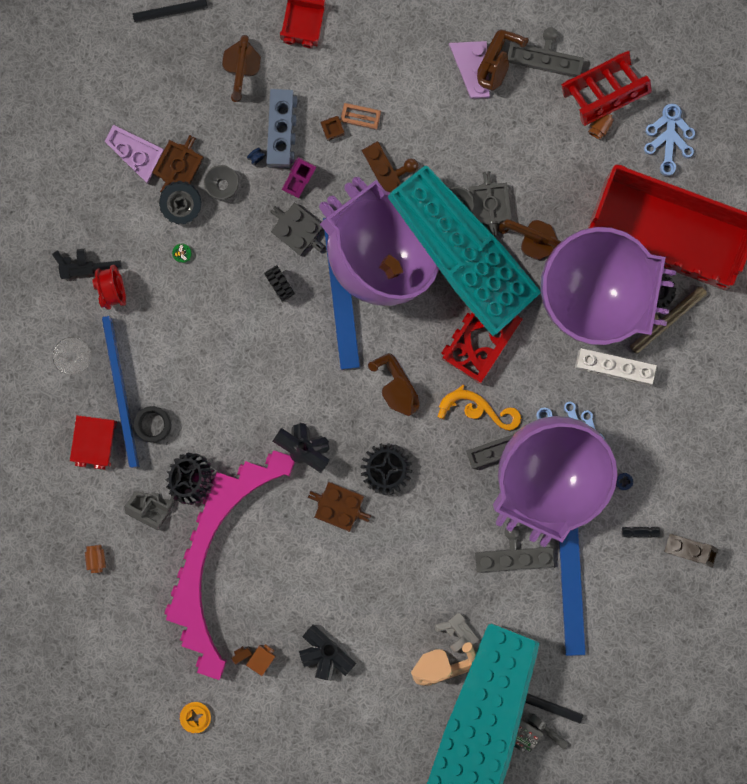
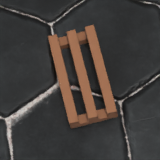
[340,103,381,130]

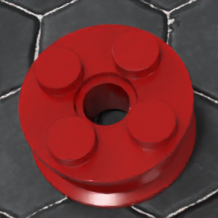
[92,265,126,310]

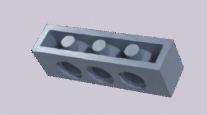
[267,89,297,168]

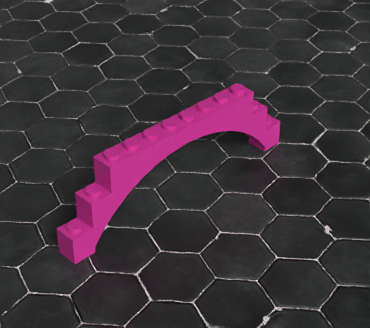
[164,450,295,680]

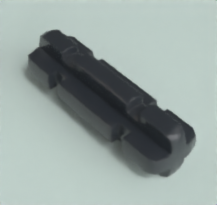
[622,527,660,537]

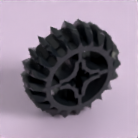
[360,443,412,495]
[165,453,215,505]

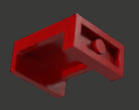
[280,0,326,48]
[70,415,117,470]

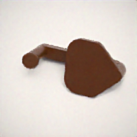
[477,30,529,91]
[222,35,261,102]
[498,219,561,260]
[368,353,420,416]

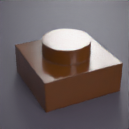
[320,116,345,141]
[231,646,253,665]

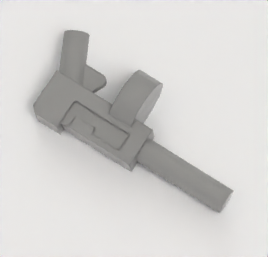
[434,613,479,653]

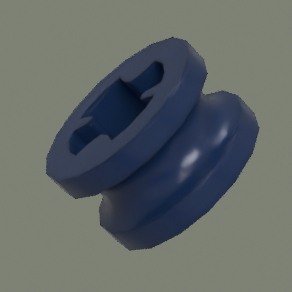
[247,147,266,166]
[616,473,633,490]

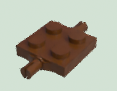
[152,135,204,193]
[308,482,371,532]

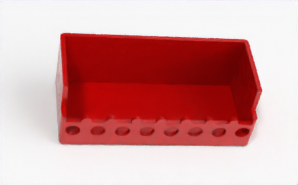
[587,164,747,290]

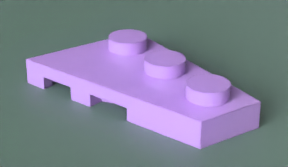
[449,41,490,99]
[105,125,164,184]

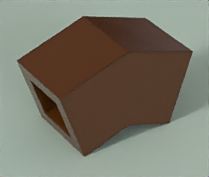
[379,254,403,279]

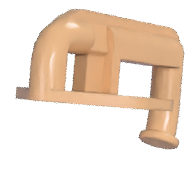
[411,642,476,686]

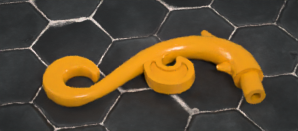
[437,385,521,431]

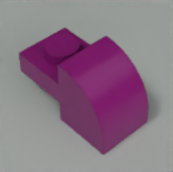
[282,157,316,198]

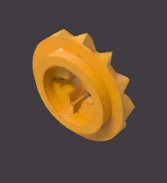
[180,702,211,733]

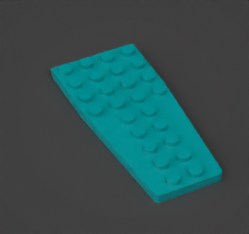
[388,166,541,336]
[427,624,539,784]

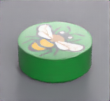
[172,244,192,263]

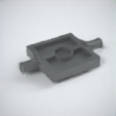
[469,171,512,236]
[270,202,325,256]

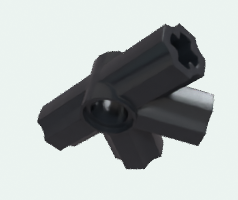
[272,423,330,473]
[299,624,357,681]

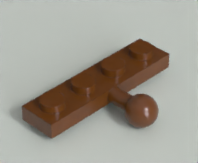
[361,141,419,193]

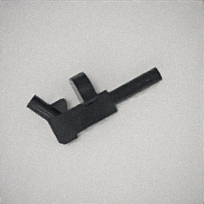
[52,248,122,279]

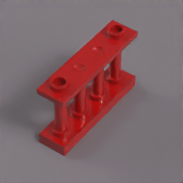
[561,51,652,126]

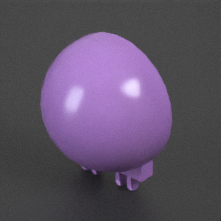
[319,177,439,306]
[541,227,676,345]
[493,416,617,547]

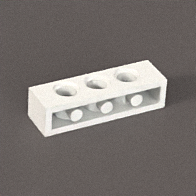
[575,348,657,386]

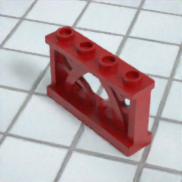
[441,312,523,384]

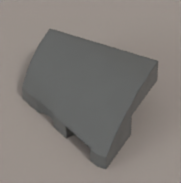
[124,492,175,531]

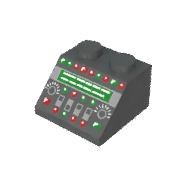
[514,719,544,752]

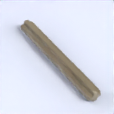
[630,287,707,353]

